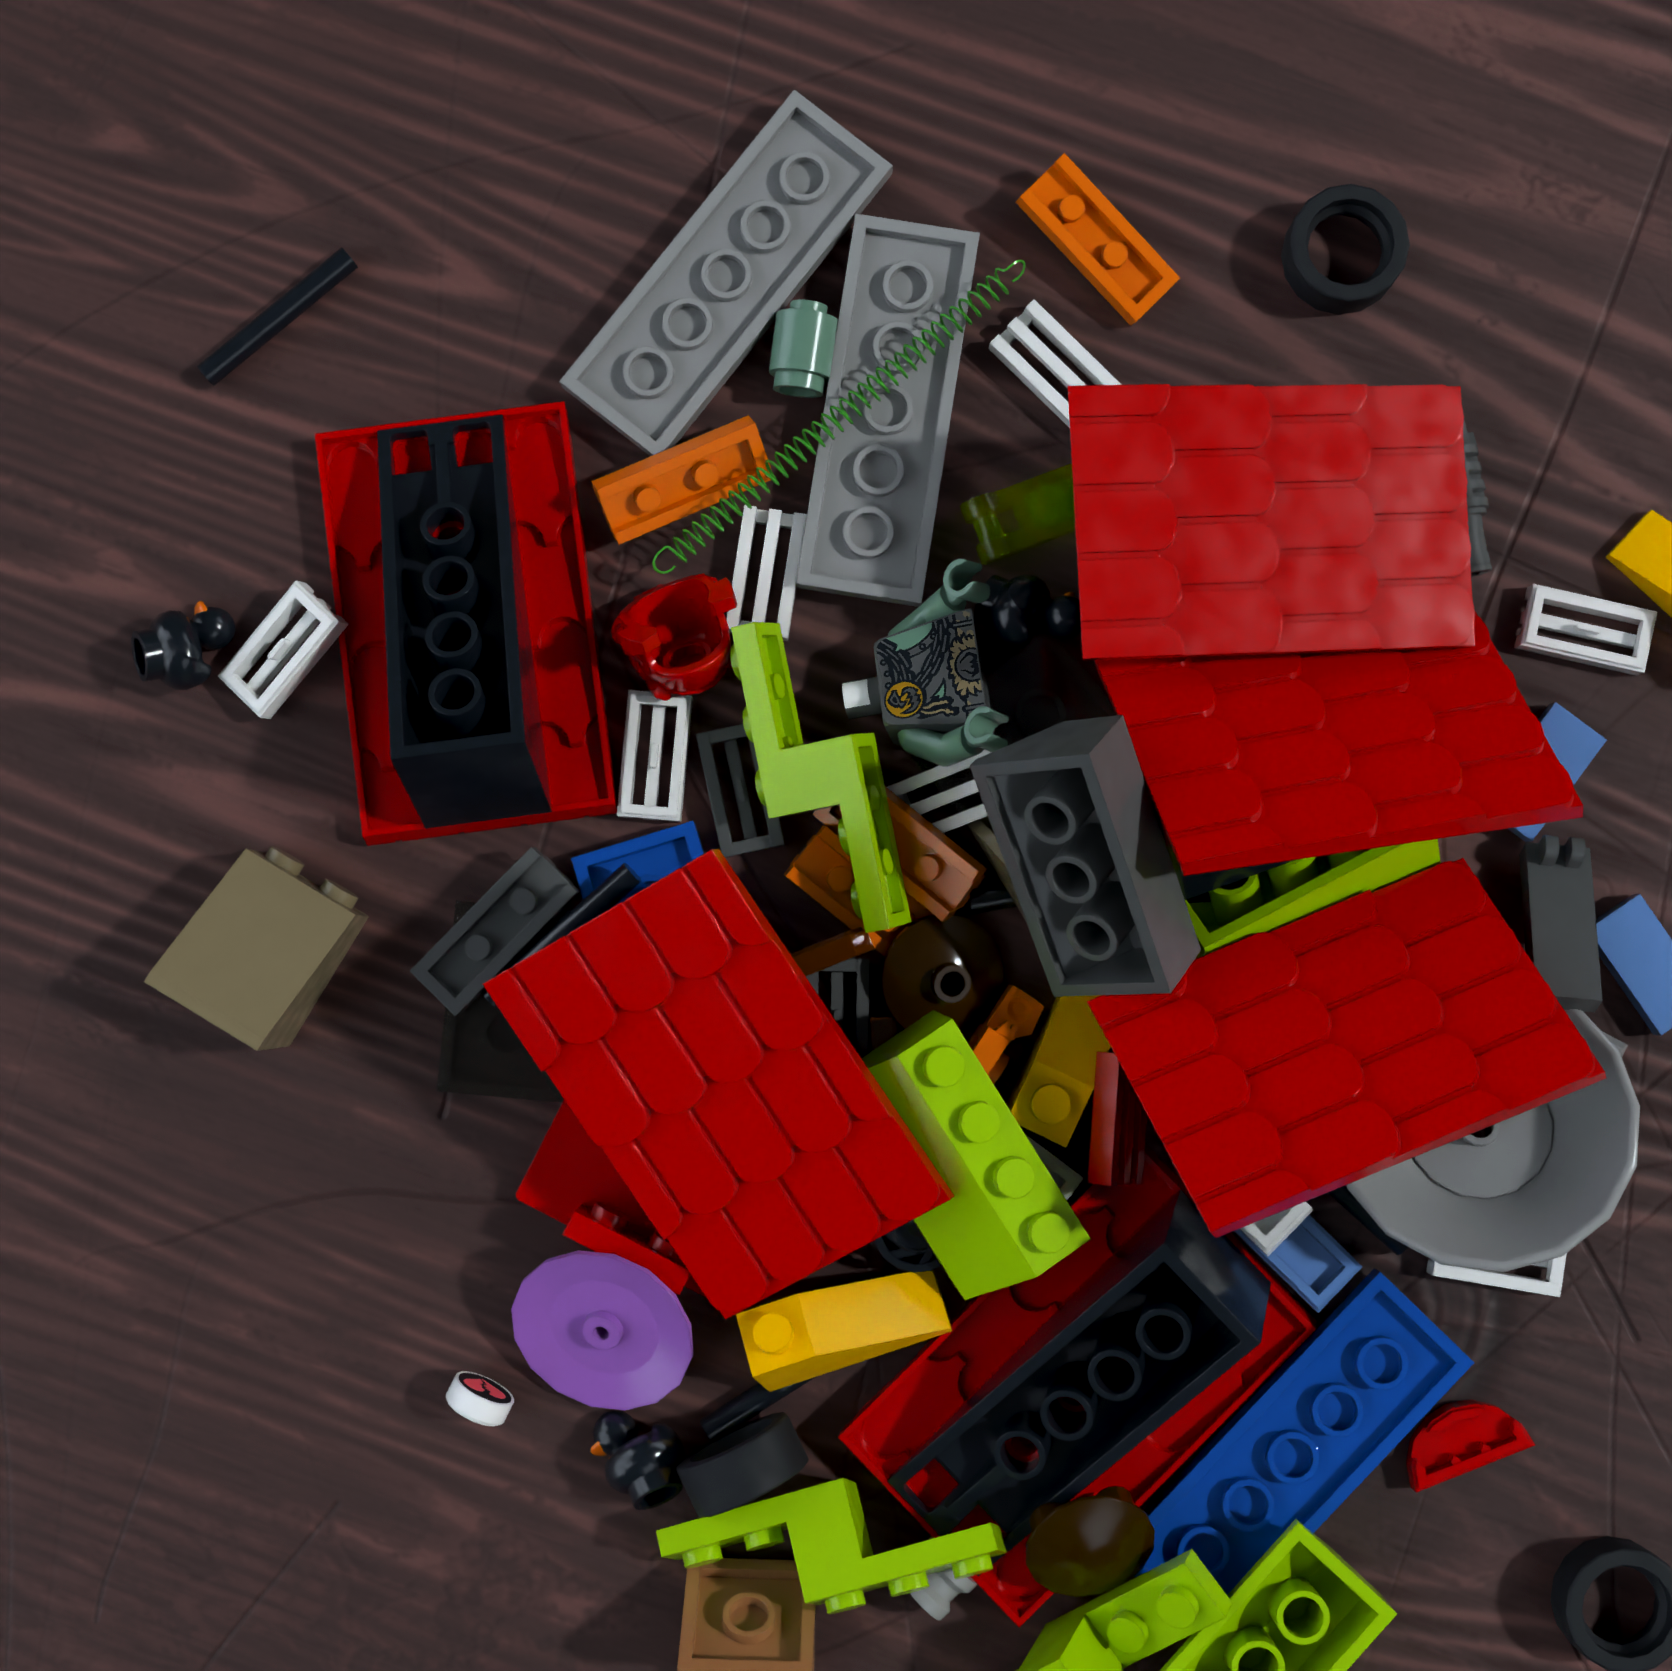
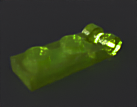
[960,463,1076,565]

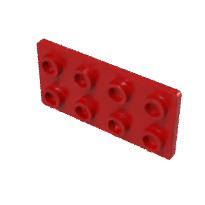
[516,1100,745,1314]

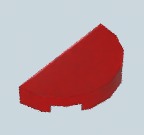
[1406,1399,1535,1493]

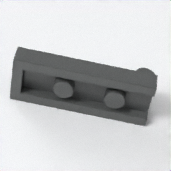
[1519,835,1603,1013]
[410,847,580,1016]

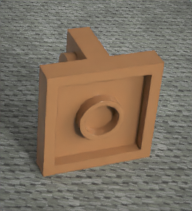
[677,1558,816,1671]

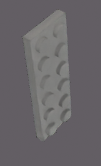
[559,90,893,456]
[796,214,980,607]

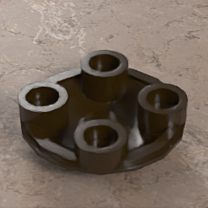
[1026,1486,1155,1597]

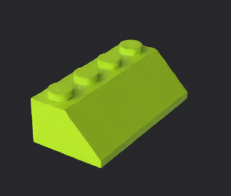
[1185,839,1441,959]
[861,1010,1091,1300]
[1159,1519,1397,1671]

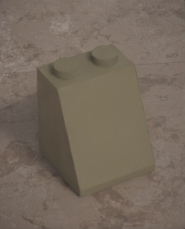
[144,846,369,1051]

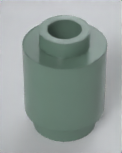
[769,299,838,398]

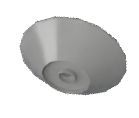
[1346,1009,1640,1272]

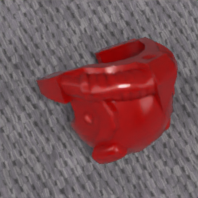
[611,573,737,701]

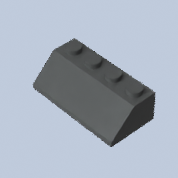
[970,715,1201,997]

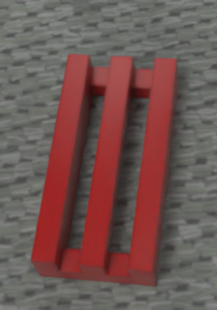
[1088,1052,1147,1186]

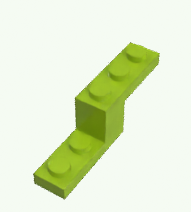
[730,622,912,933]
[656,1478,1007,1614]
[1015,1549,1233,1671]

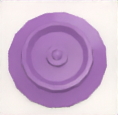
[511,1250,693,1411]

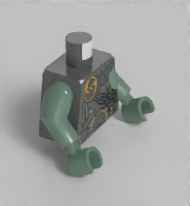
[842,559,1009,767]

